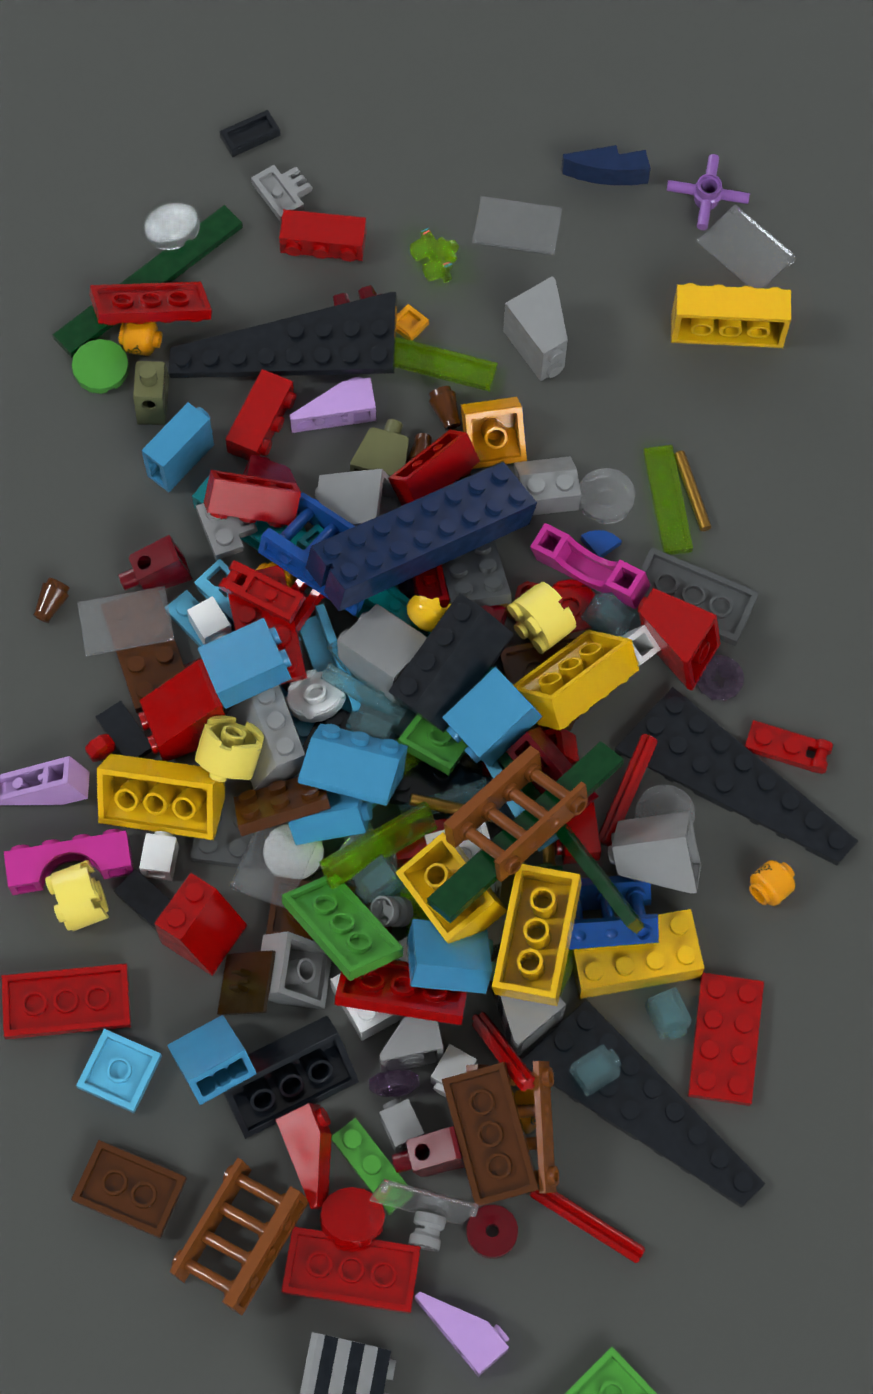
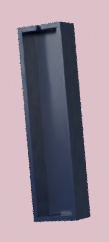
[306,461,537,611]

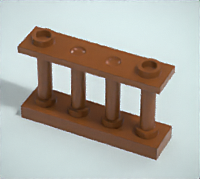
[444,746,588,882]
[466,1061,559,1196]
[169,1158,308,1316]

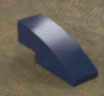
[561,145,651,185]

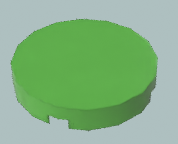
[72,339,129,394]

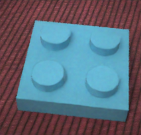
[76,1029,162,1114]

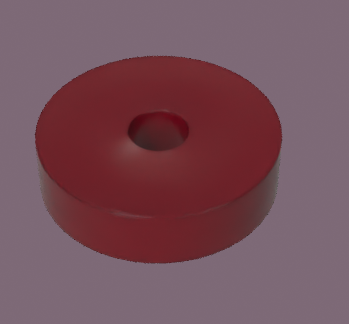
[466,1205,518,1259]

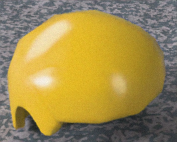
[406,595,451,632]

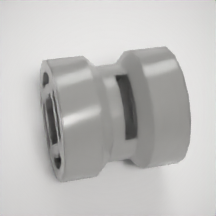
[370,895,413,928]
[408,1211,447,1252]

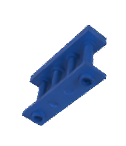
[258,492,364,616]
[569,875,659,950]

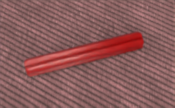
[599,734,658,846]
[472,1012,535,1092]
[530,1183,645,1263]

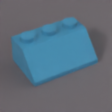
[298,723,408,806]

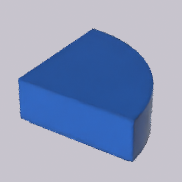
[580,530,622,558]

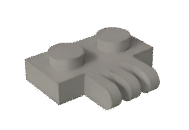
[251,165,313,222]
[196,503,258,560]

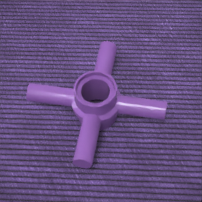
[666,154,750,230]

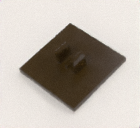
[217,950,276,1016]

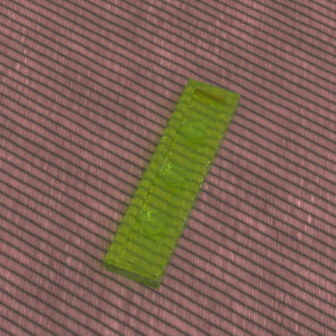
[395,337,498,392]
[643,445,693,555]
[319,801,437,890]

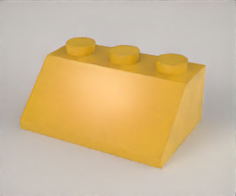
[395,832,507,944]

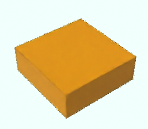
[396,304,429,343]

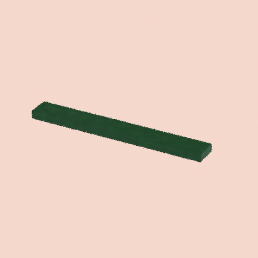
[52,205,243,358]
[427,741,624,923]
[498,752,645,934]

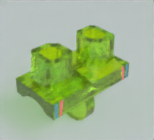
[410,227,459,283]

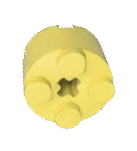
[507,582,576,654]
[195,715,264,782]
[45,860,109,931]

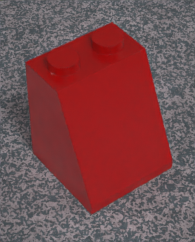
[638,588,721,691]
[138,659,225,761]
[154,873,247,976]

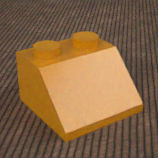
[460,397,527,469]

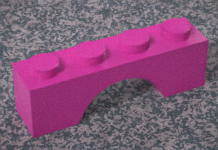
[530,523,651,610]
[4,829,134,895]

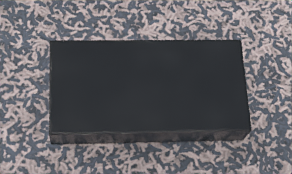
[219,110,281,157]
[96,701,152,758]
[114,869,171,931]

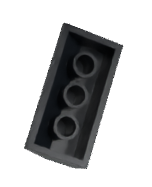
[388,593,514,733]
[223,1016,359,1139]

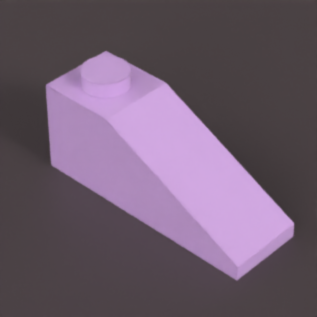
[290,377,376,433]
[0,756,90,805]
[415,1292,509,1377]

